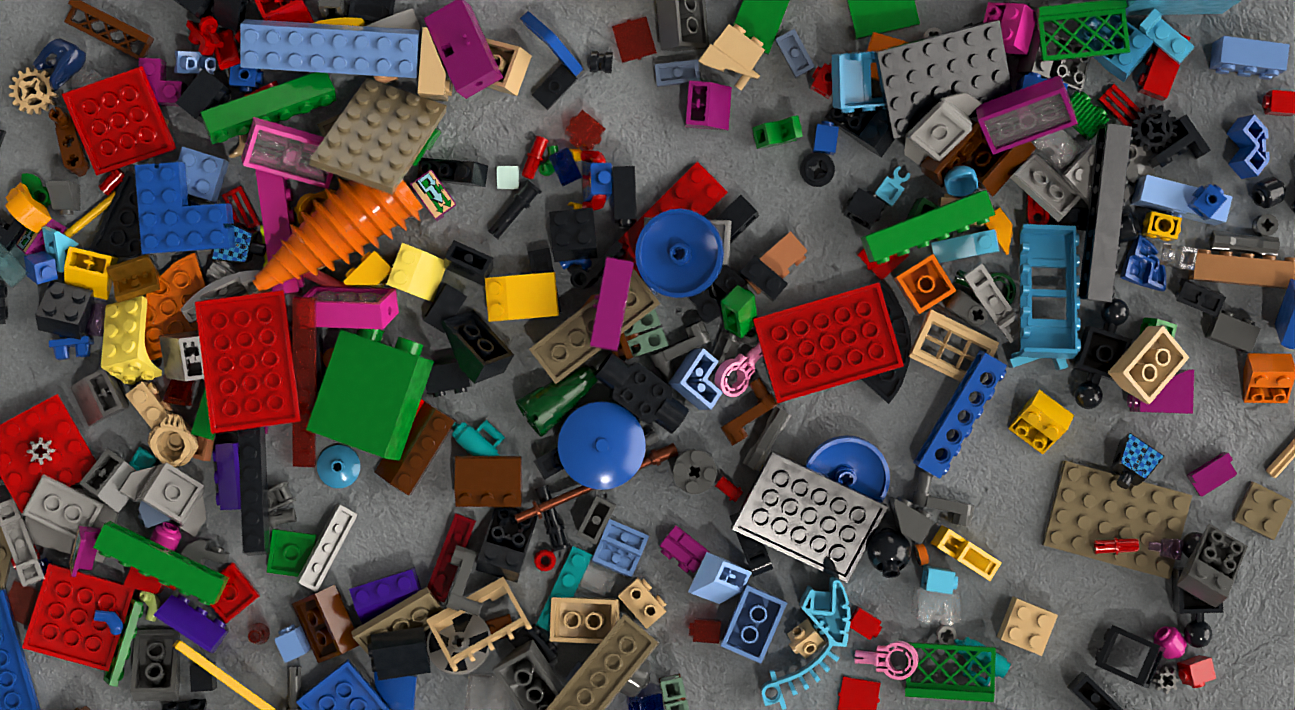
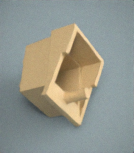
[699,23,765,91]

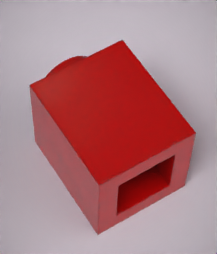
[1262,90,1295,117]
[849,606,882,640]

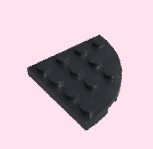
[89,170,200,257]
[861,281,911,404]

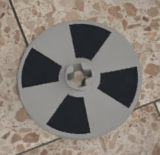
[427,612,491,675]

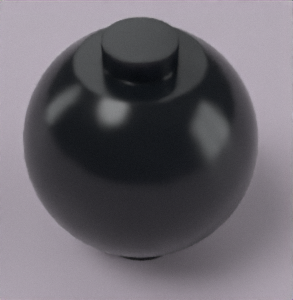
[867,528,911,578]

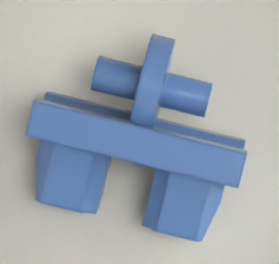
[174,51,216,74]

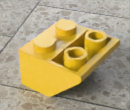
[64,246,118,300]
[343,250,393,287]
[1008,389,1074,454]

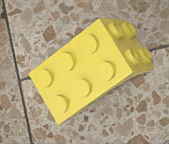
[101,296,162,385]

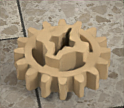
[9,67,58,115]

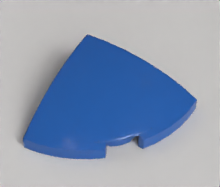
[1120,235,1167,291]
[374,672,417,710]

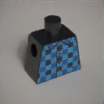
[211,220,266,263]
[1111,433,1164,489]

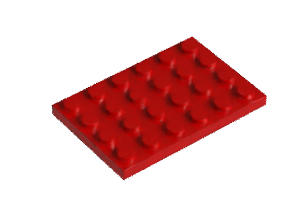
[753,282,904,403]
[195,290,301,434]

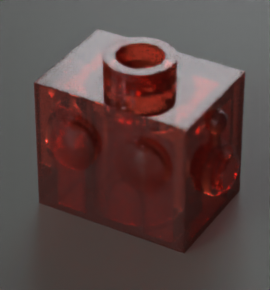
[565,109,606,151]

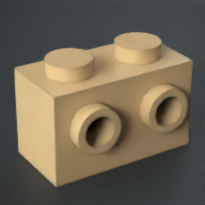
[125,381,174,429]
[618,577,667,629]

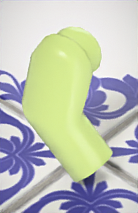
[139,591,161,622]

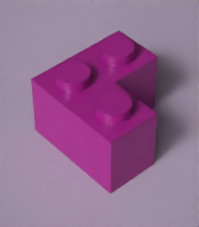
[139,58,187,106]

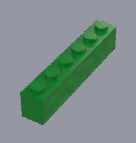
[201,72,336,144]
[860,190,995,265]
[93,521,229,605]

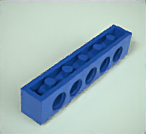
[913,350,1007,479]

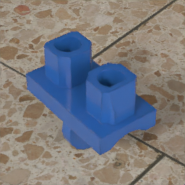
[49,335,94,360]

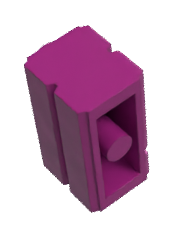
[659,524,710,573]

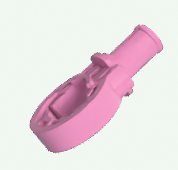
[715,342,763,397]
[855,641,919,680]

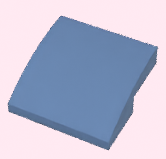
[591,519,649,578]

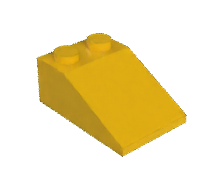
[485,272,559,322]

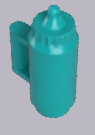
[452,420,505,456]
[954,637,1011,686]

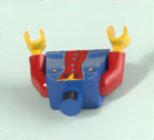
[567,149,612,211]

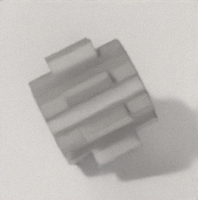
[206,260,236,283]
[27,437,56,465]
[1152,665,1180,694]

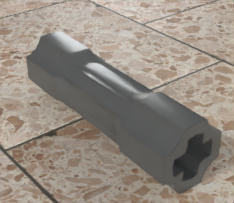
[1209,230,1280,256]
[743,406,791,472]

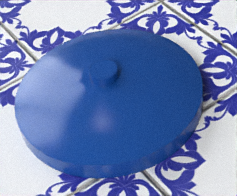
[635,209,724,298]
[557,402,646,490]
[804,435,890,502]

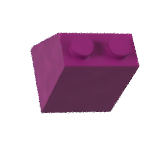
[1127,369,1194,414]

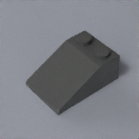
[130,629,180,701]

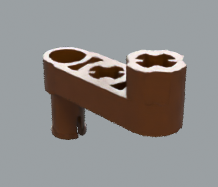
[48,107,90,177]
[720,377,779,446]

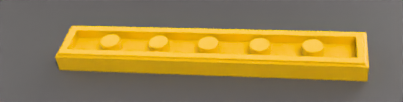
[172,640,276,710]

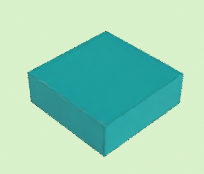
[129,447,158,471]

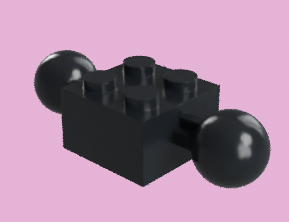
[1072,298,1133,409]
[1172,532,1223,648]

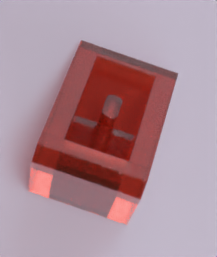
[163,379,196,406]

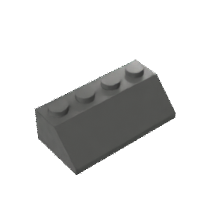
[656,0,709,51]
[493,639,564,710]

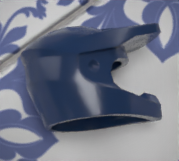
[32,38,86,91]

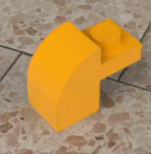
[5,182,52,234]

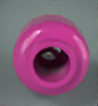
[150,522,182,551]
[1154,626,1187,659]

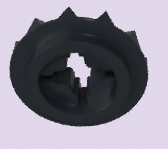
[800,152,835,187]

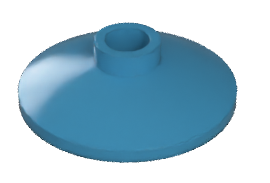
[317,445,361,488]

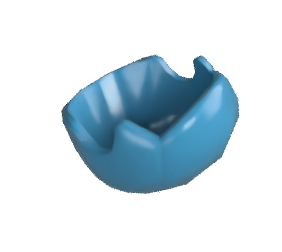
[944,165,978,197]

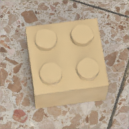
[997,597,1058,656]

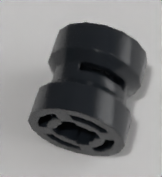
[590,50,613,74]

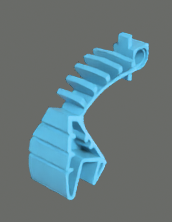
[761,576,851,710]

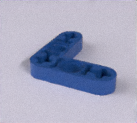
[520,11,583,77]

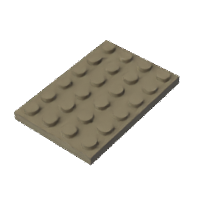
[310,78,447,195]
[1042,461,1192,579]

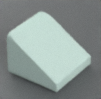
[497,166,519,189]

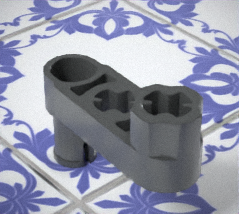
[650,320,711,384]
[912,472,974,527]
[447,545,483,616]

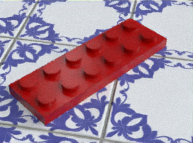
[619,161,728,279]

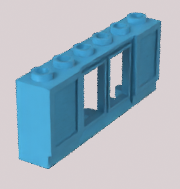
[831,51,885,113]
[1019,224,1081,359]

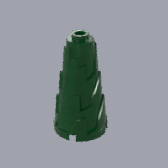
[516,365,598,437]

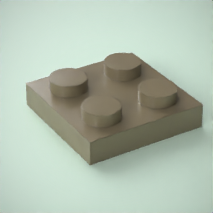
[1233,482,1293,540]

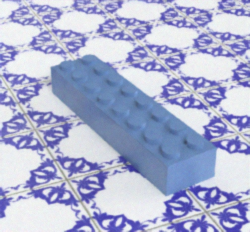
[241,19,421,78]

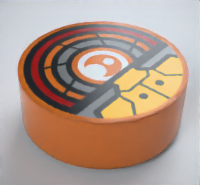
[914,543,929,566]

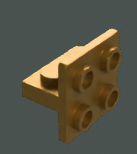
[107,255,161,303]

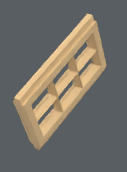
[908,309,999,383]

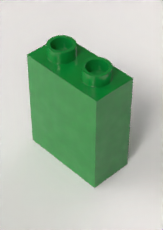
[306,328,434,461]

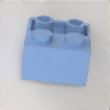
[688,552,752,604]

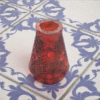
[248,623,270,645]

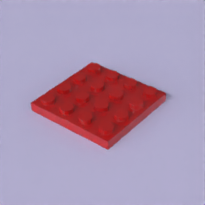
[62,66,176,176]
[0,394,97,513]
[22,563,135,672]

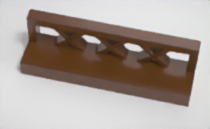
[64,0,154,60]

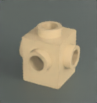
[787,618,826,659]

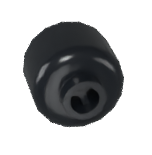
[1251,177,1286,208]
[1119,212,1141,244]

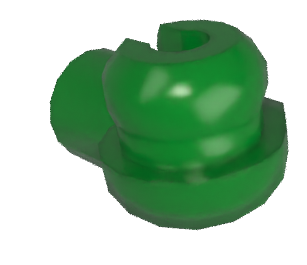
[539,146,560,176]

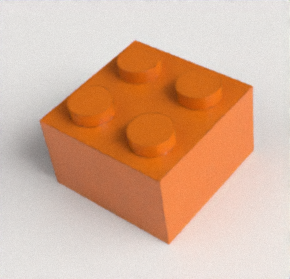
[893,254,956,315]

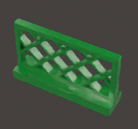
[1034,0,1130,62]
[905,642,996,702]

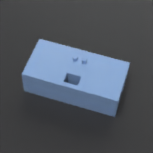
[1131,175,1233,226]

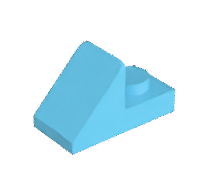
[42,226,79,273]

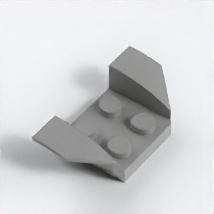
[904,92,981,165]
[120,462,206,537]

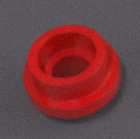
[534,549,556,571]

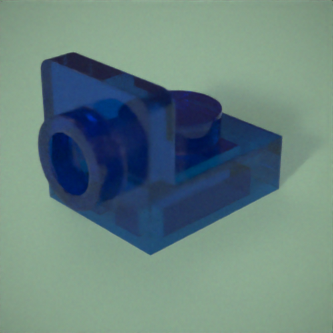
[549,148,582,187]
[628,693,664,710]

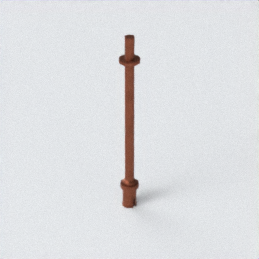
[515,443,678,523]

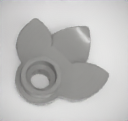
[1126,143,1155,183]

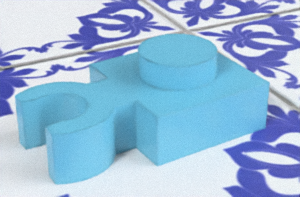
[875,166,910,207]

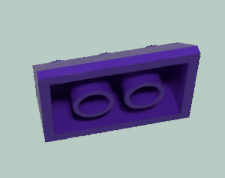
[213,443,241,510]
[349,567,422,624]
[154,594,229,654]

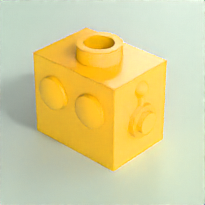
[1141,211,1182,241]

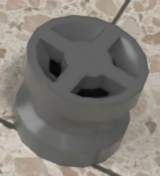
[1252,214,1279,236]

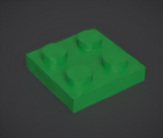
[266,529,317,577]

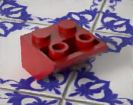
[255,0,314,23]

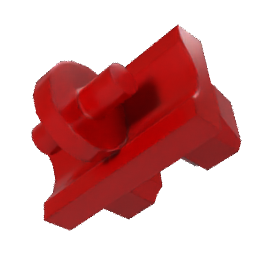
[186,16,225,56]

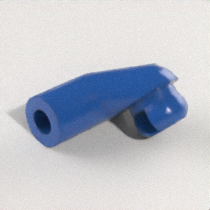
[559,259,592,270]
[94,610,124,635]

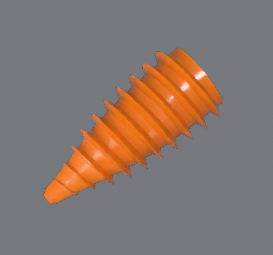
[252,177,423,291]

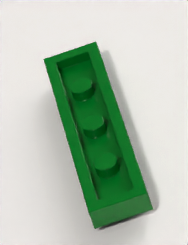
[103,597,144,687]

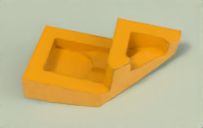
[984,207,1013,256]

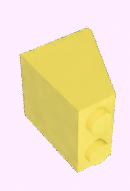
[387,243,446,302]

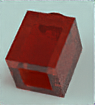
[689,617,721,644]

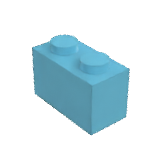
[920,565,958,594]

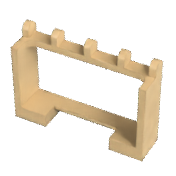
[426,577,532,672]

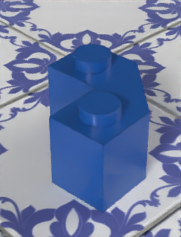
[1226,114,1270,179]

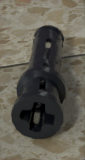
[488,179,542,240]
[535,485,571,552]

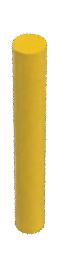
[64,191,116,238]

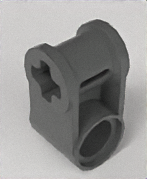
[945,289,988,326]
[268,481,296,512]

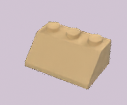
[1108,326,1189,404]

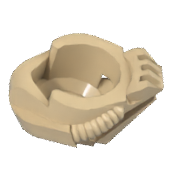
[148,414,199,468]

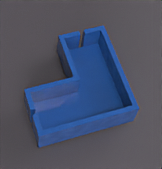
[135,162,236,254]

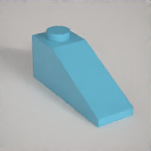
[931,229,1000,263]

